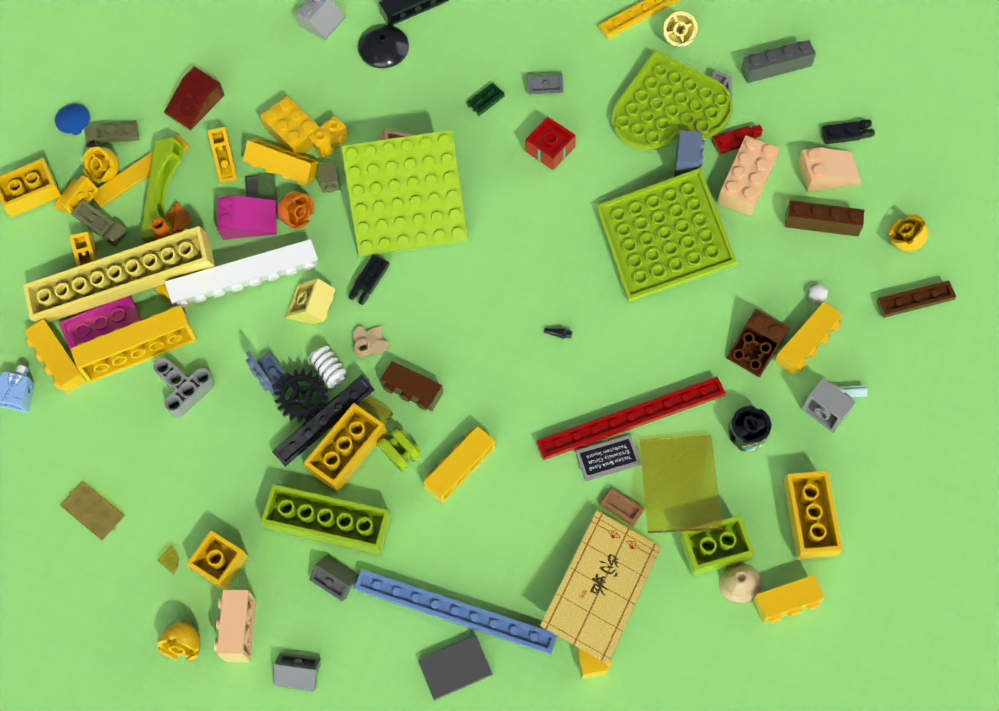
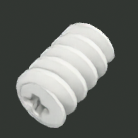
[308,346,346,389]

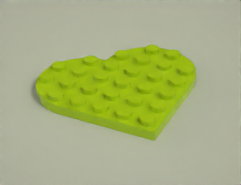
[612,50,733,150]

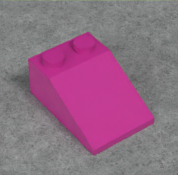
[217,196,277,240]

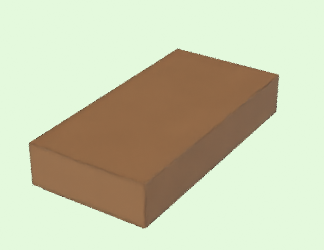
[600,487,645,527]

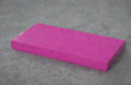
[59,295,142,354]

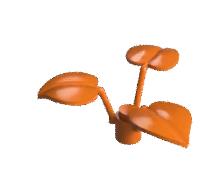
[137,202,191,247]

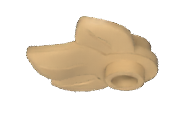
[353,326,389,357]

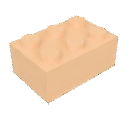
[214,590,256,662]

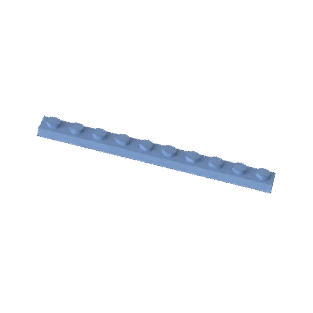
[354,569,557,655]

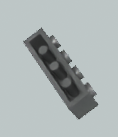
[741,40,816,83]

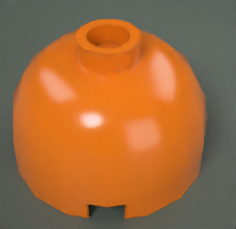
[277,191,314,229]

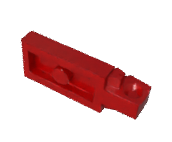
[712,125,763,154]

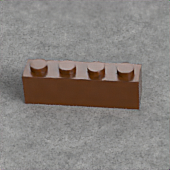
[785,200,864,237]

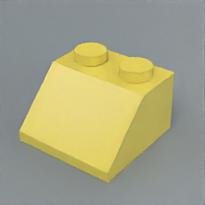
[285,278,335,325]

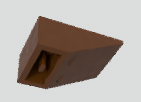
[726,308,791,378]

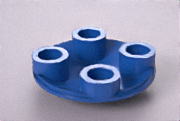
[55,104,91,135]

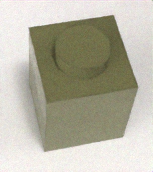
[317,162,340,193]

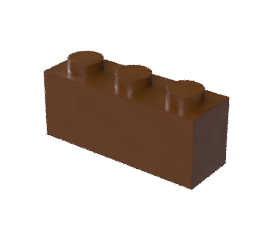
[380,361,444,411]

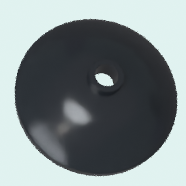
[358,25,409,68]

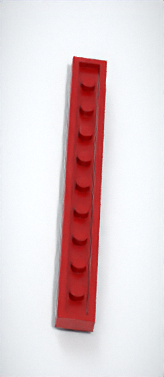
[536,376,726,461]

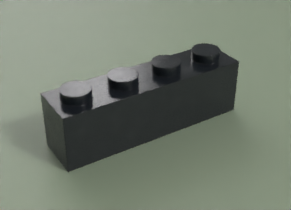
[378,0,449,26]

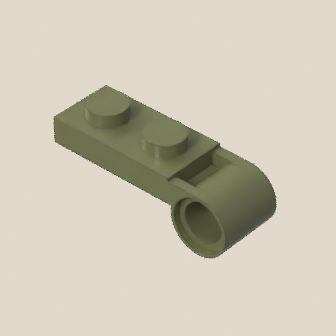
[84,122,139,148]
[71,200,128,247]

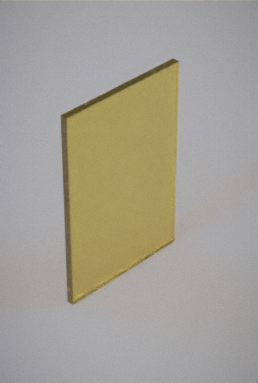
[640,435,723,533]

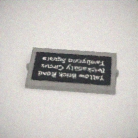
[575,435,641,482]

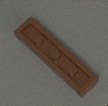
[876,280,957,318]

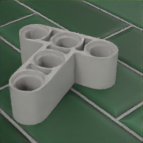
[153,358,215,418]

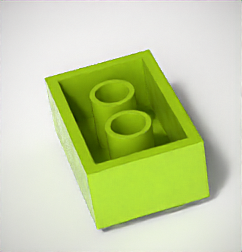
[679,515,755,576]

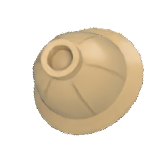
[719,564,762,603]

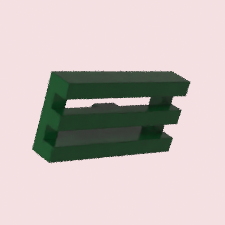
[467,83,505,116]

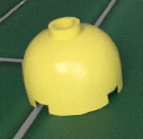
[662,11,698,47]

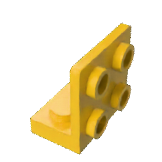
[53,175,99,215]

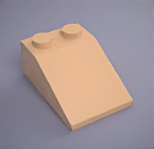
[798,147,861,192]

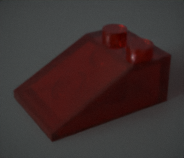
[164,66,225,131]

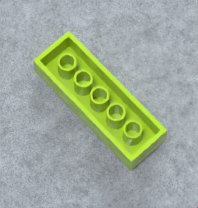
[261,484,392,556]

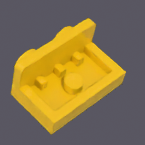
[309,116,348,159]

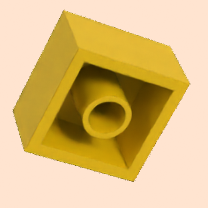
[186,531,249,590]

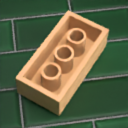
[717,136,780,216]

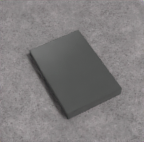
[418,635,493,701]

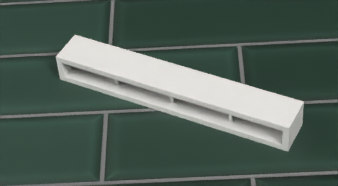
[165,239,318,308]

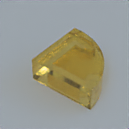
[157,545,179,574]

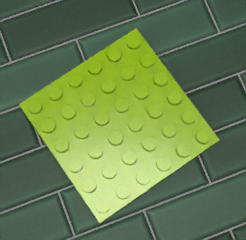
[341,130,468,257]
[596,168,737,302]

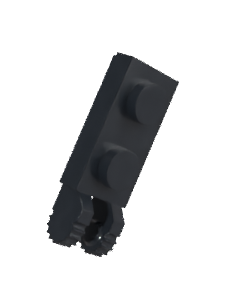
[821,120,875,144]
[348,255,390,305]

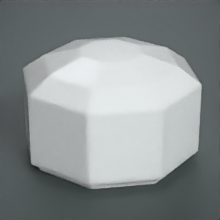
[808,284,828,304]

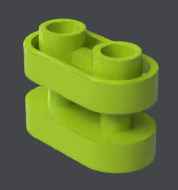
[377,428,421,472]

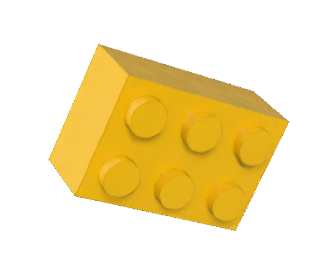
[259,96,320,155]
[0,158,61,218]

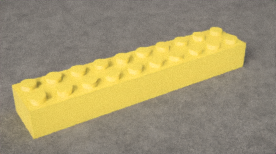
[23,226,215,323]

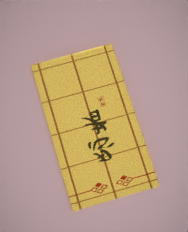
[540,510,661,664]

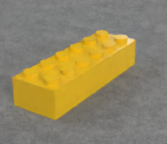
[70,305,197,383]

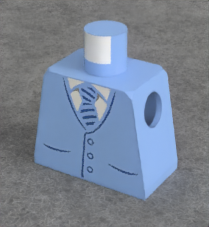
[0,365,34,413]

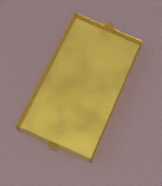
[60,481,125,540]

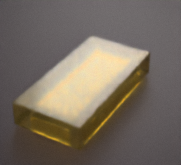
[357,396,393,425]

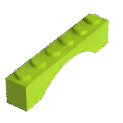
[140,137,184,242]

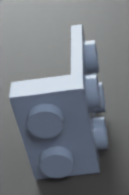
[245,351,288,396]

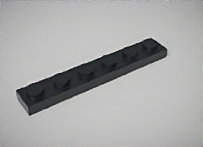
[271,375,375,467]

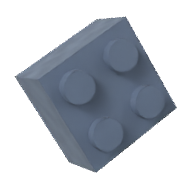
[674,130,705,177]

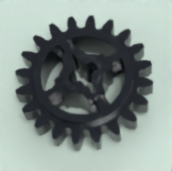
[274,369,328,423]

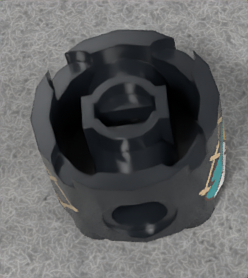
[728,406,772,451]

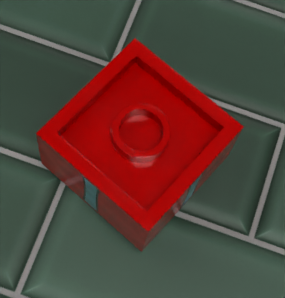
[525,116,576,170]

